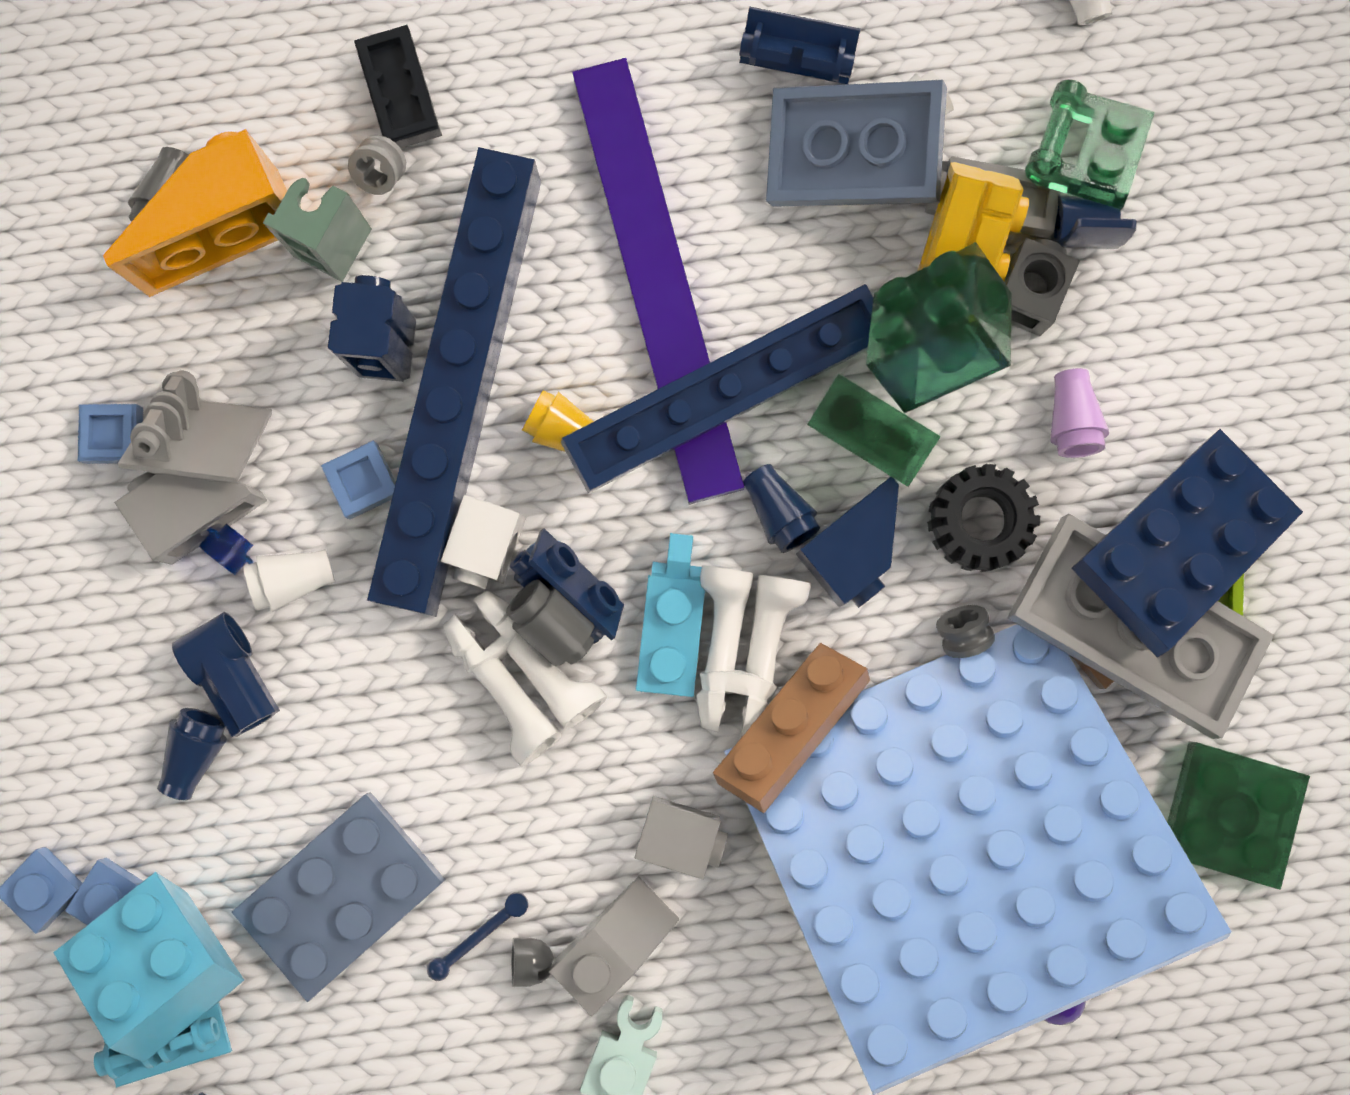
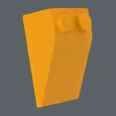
[103,129,287,297]

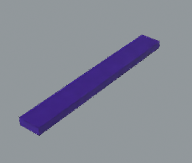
[572,58,745,505]

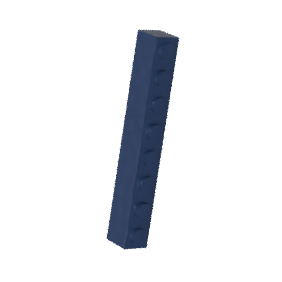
[367,147,541,617]

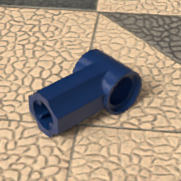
[172,612,280,737]

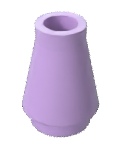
[1050,368,1110,458]

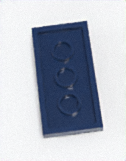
[1071,429,1303,658]

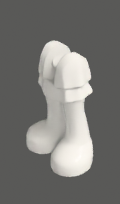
[696,565,811,737]
[443,590,607,767]

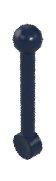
[427,892,529,981]

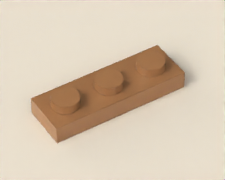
[713,643,870,813]

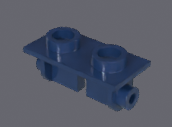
[739,6,861,84]
[509,528,624,644]

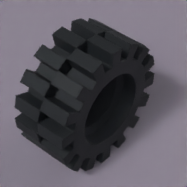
[927,464,1040,572]

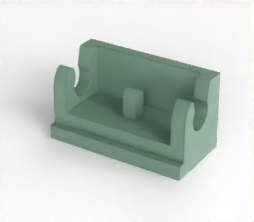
[263,178,372,282]

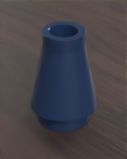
[743,464,820,553]
[157,708,227,800]

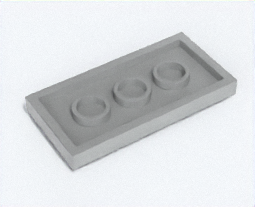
[1007,514,1274,739]

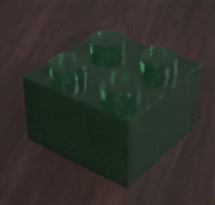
[866,242,1012,413]

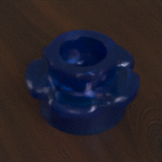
[199,523,254,575]

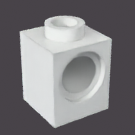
[441,495,526,590]

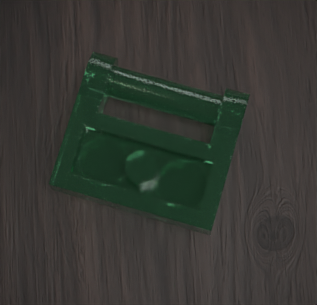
[1025,79,1155,210]

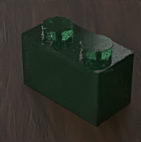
[806,373,941,487]

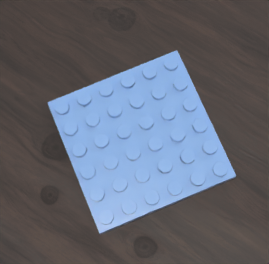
[724,624,1231,1095]

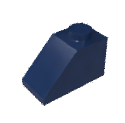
[796,476,899,608]

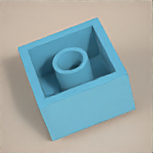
[53,872,244,1062]

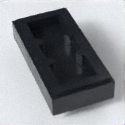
[354,24,442,148]

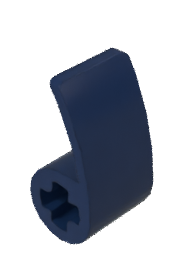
[1051,195,1137,249]

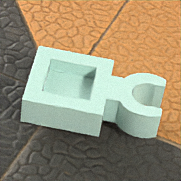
[580,995,663,1095]

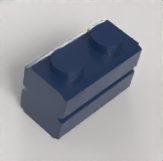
[328,275,416,382]

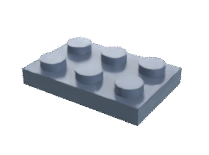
[766,80,947,207]
[232,792,446,1002]

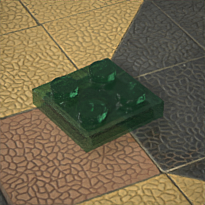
[1167,741,1310,890]

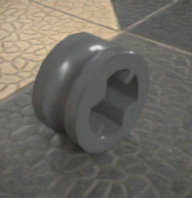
[936,605,995,658]

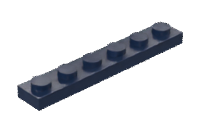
[561,284,893,494]

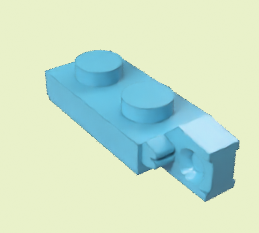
[636,533,705,697]

